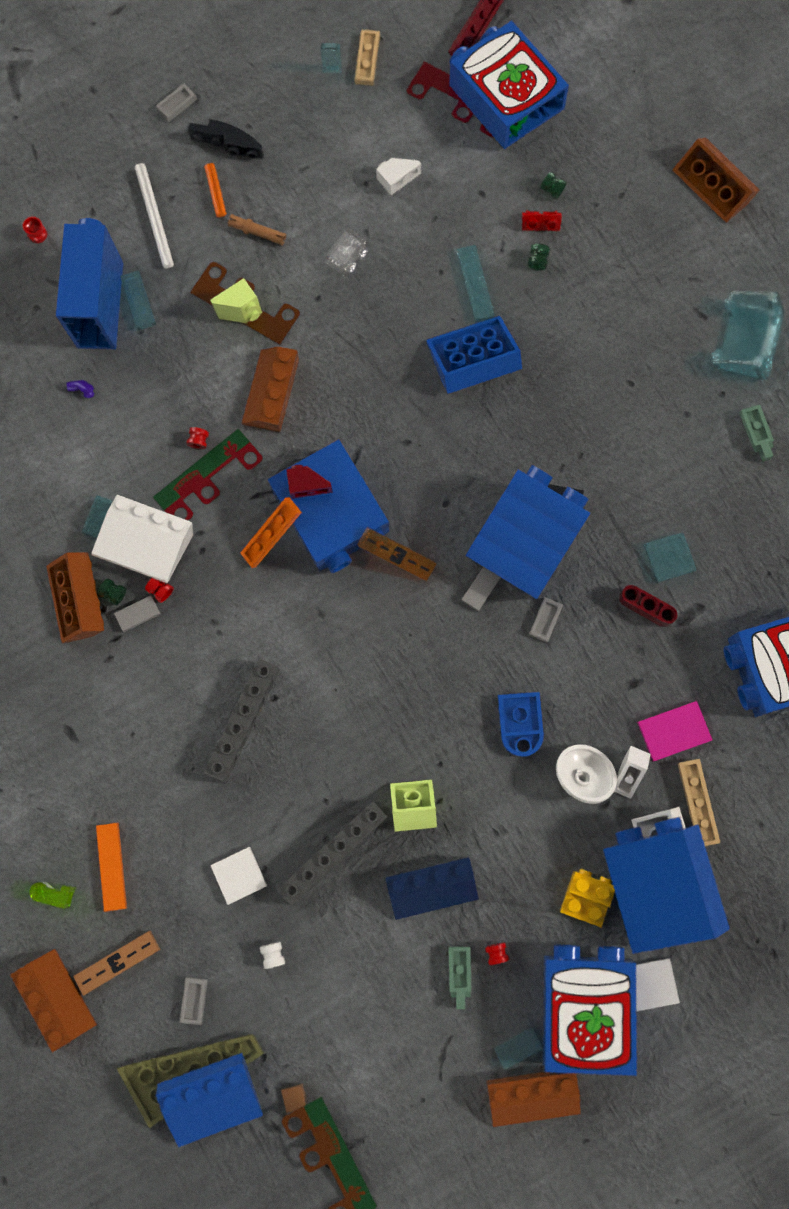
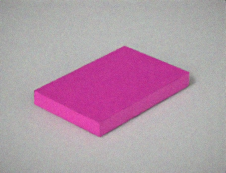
[637,701,712,762]

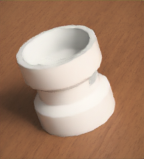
[260,942,285,969]

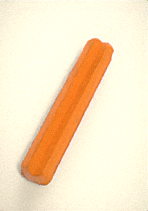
[205,163,226,218]

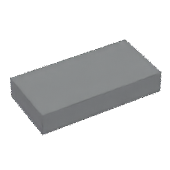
[155,83,197,122]
[461,567,501,612]
[114,595,161,632]
[528,597,563,643]
[179,977,208,1025]

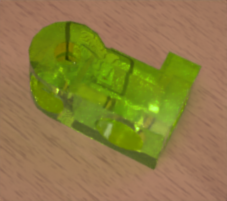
[29,882,76,909]

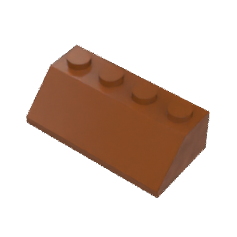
[673,138,760,222]
[242,346,299,432]
[46,552,104,643]
[10,949,97,1053]
[486,1072,581,1127]

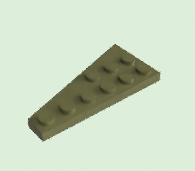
[117,1033,264,1128]

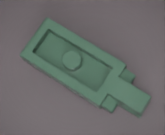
[739,405,774,462]
[448,946,471,1009]

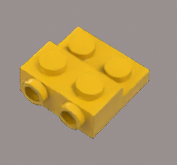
[560,869,615,928]

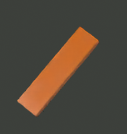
[240,497,302,568]
[96,823,127,912]

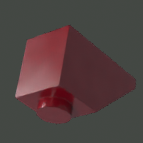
[286,465,333,499]

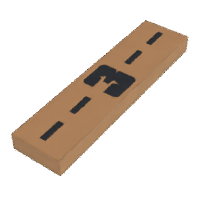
[73,931,161,996]

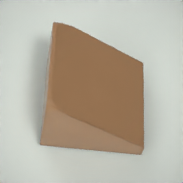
[281,1084,307,1113]

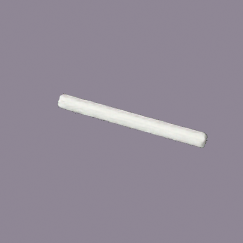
[135,163,174,269]

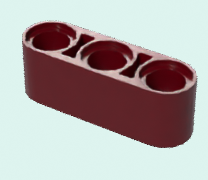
[619,585,678,627]

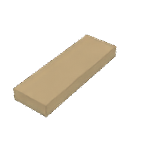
[355,30,380,86]

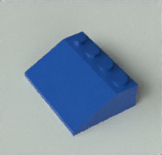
[426,316,522,394]
[156,1053,263,1147]

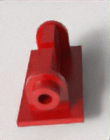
[521,210,562,231]

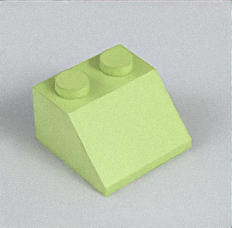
[211,278,262,323]
[390,780,437,832]

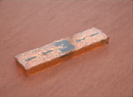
[357,527,437,581]

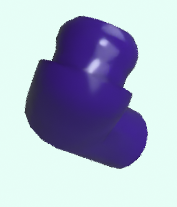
[67,380,94,398]

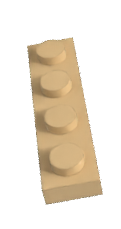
[677,759,720,846]

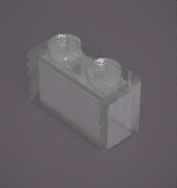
[325,228,368,277]

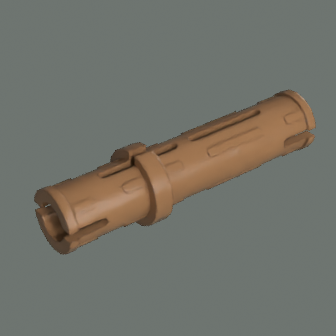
[228,214,286,246]

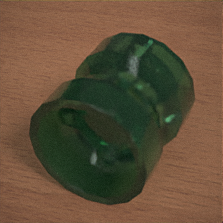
[540,171,567,199]
[528,243,550,271]
[98,578,127,605]

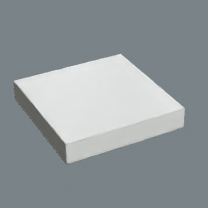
[210,847,267,905]
[636,958,680,1011]

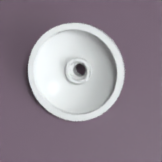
[556,745,617,804]

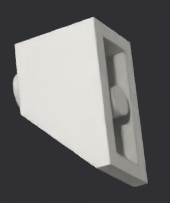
[376,158,421,195]
[614,746,650,799]

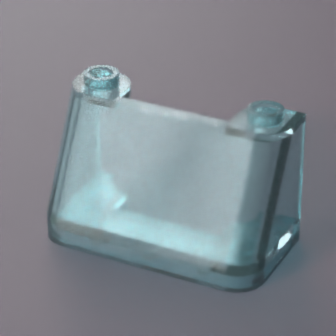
[711,291,784,380]

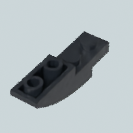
[188,119,264,159]

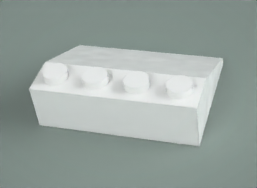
[91,495,193,583]

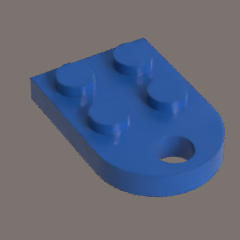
[497,692,544,757]

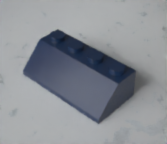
[385,857,479,920]

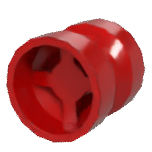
[23,216,47,243]
[145,578,174,603]

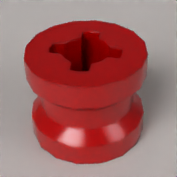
[186,427,209,449]
[485,942,510,965]

